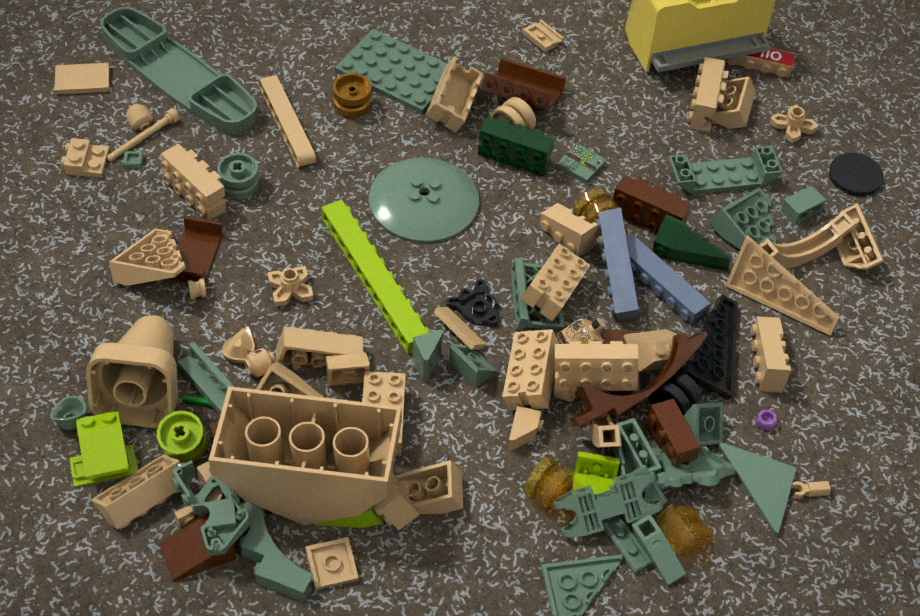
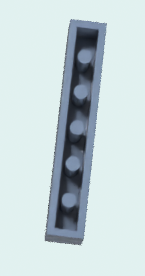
[596,208,641,321]
[627,232,711,325]

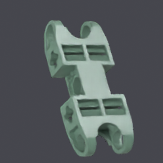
[553,471,664,537]

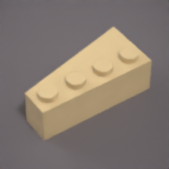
[750,316,791,393]

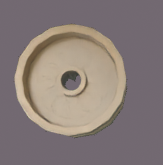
[491,97,536,131]

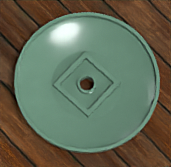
[369,158,479,243]

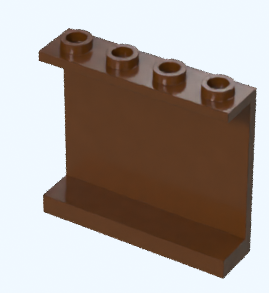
[481,58,567,110]

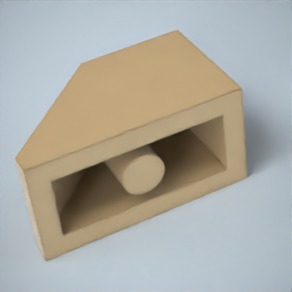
[508,406,544,451]

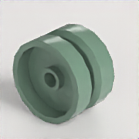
[217,153,259,200]

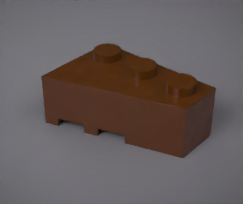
[646,399,700,466]

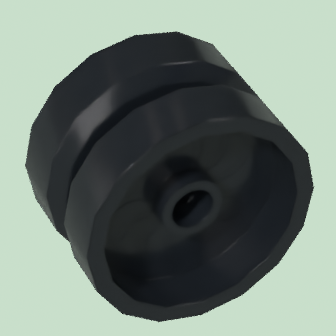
[649,371,702,416]

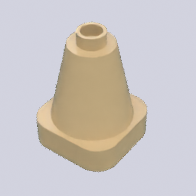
[86,315,178,428]

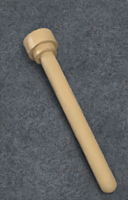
[107,108,180,162]

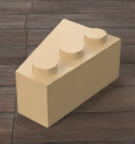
[539,203,598,257]

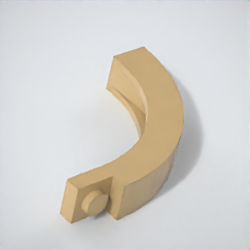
[759,211,857,269]
[582,391,621,447]

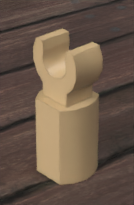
[791,481,831,499]

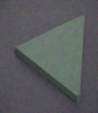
[718,442,797,536]
[541,554,623,616]

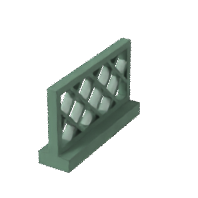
[510,258,564,331]

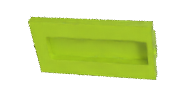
[70,444,138,487]

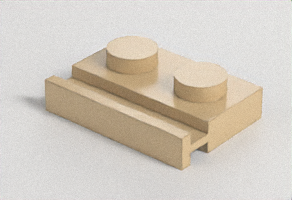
[523,19,564,53]

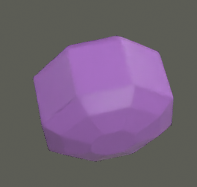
[756,410,777,430]

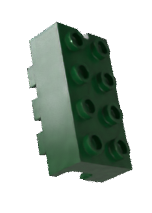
[477,117,555,177]

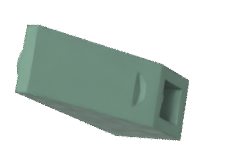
[632,514,686,586]

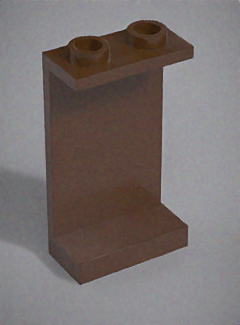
[167,216,223,283]

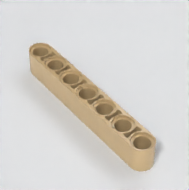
[258,75,316,168]

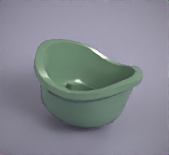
[50,396,87,430]

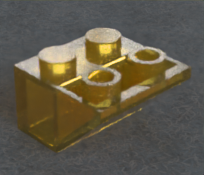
[654,504,714,555]

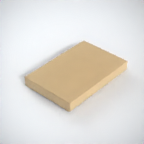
[55,63,110,95]

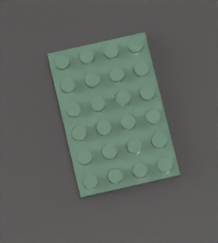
[335,29,447,114]

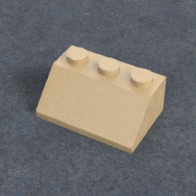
[707,77,756,129]
[624,329,690,372]

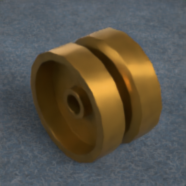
[333,73,372,118]

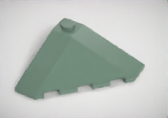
[709,187,776,250]

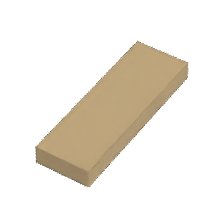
[434,307,486,350]

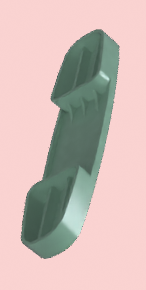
[100,7,258,134]

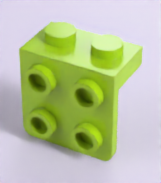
[572,451,620,499]

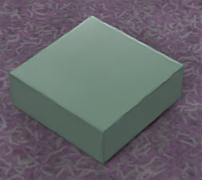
[123,151,144,169]

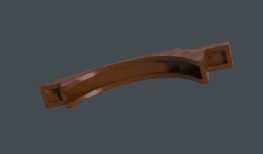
[569,331,708,428]

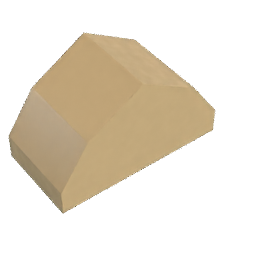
[209,386,402,525]

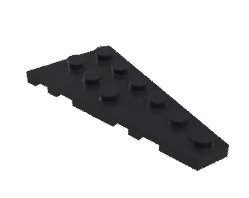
[683,294,737,400]

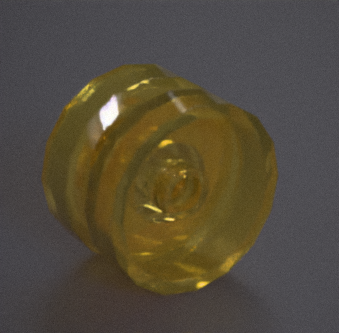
[573,188,620,235]
[523,455,574,511]

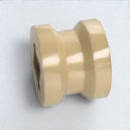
[188,278,207,300]

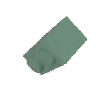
[781,186,826,225]

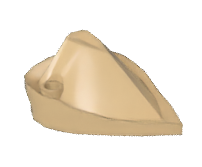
[222,326,255,364]

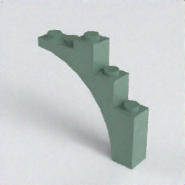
[239,500,314,602]

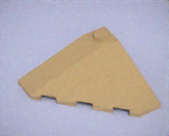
[109,228,186,286]

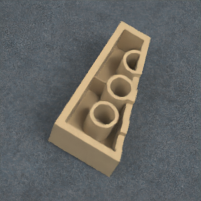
[276,326,363,368]

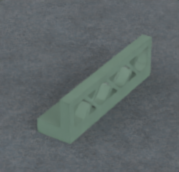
[177,342,234,415]

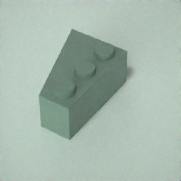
[614,418,662,477]

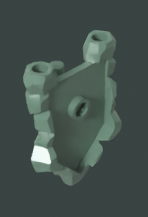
[651,445,736,489]

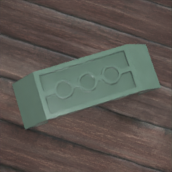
[669,146,783,195]

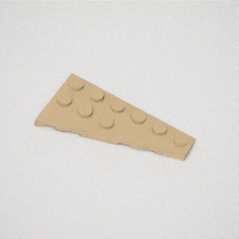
[725,235,839,336]

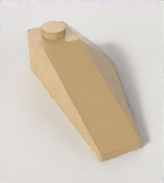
[256,361,323,397]

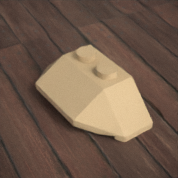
[836,203,884,270]

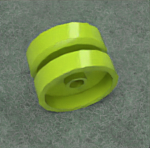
[157,411,208,463]

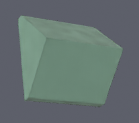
[412,330,444,383]
[449,344,498,388]
[684,402,723,445]

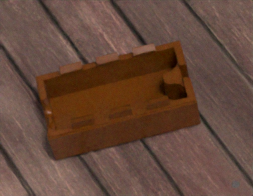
[611,175,692,233]

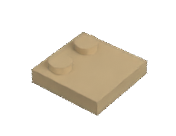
[305,537,359,590]

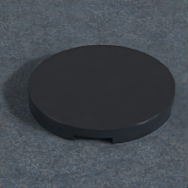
[829,153,884,196]

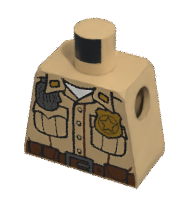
[557,318,605,344]

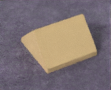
[326,353,369,386]

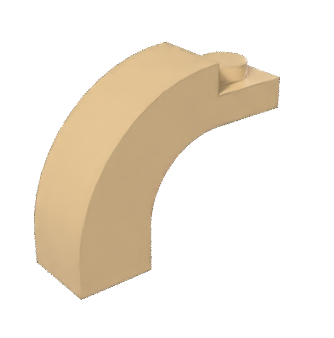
[175,461,226,529]

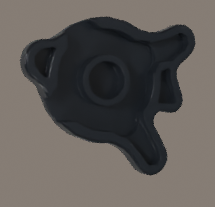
[446,279,499,327]

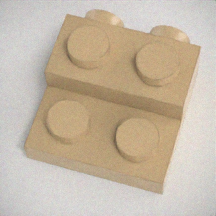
[61,138,110,178]

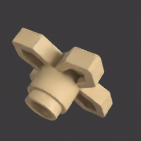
[769,105,818,143]
[268,266,313,307]

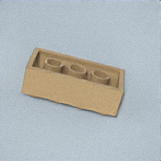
[91,454,181,529]

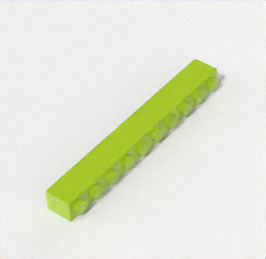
[322,200,430,354]

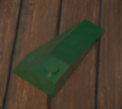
[652,214,732,271]

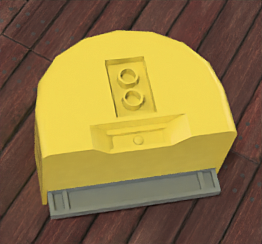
[625,0,775,72]

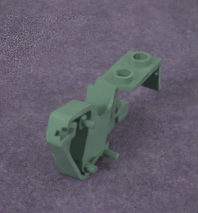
[171,460,250,555]

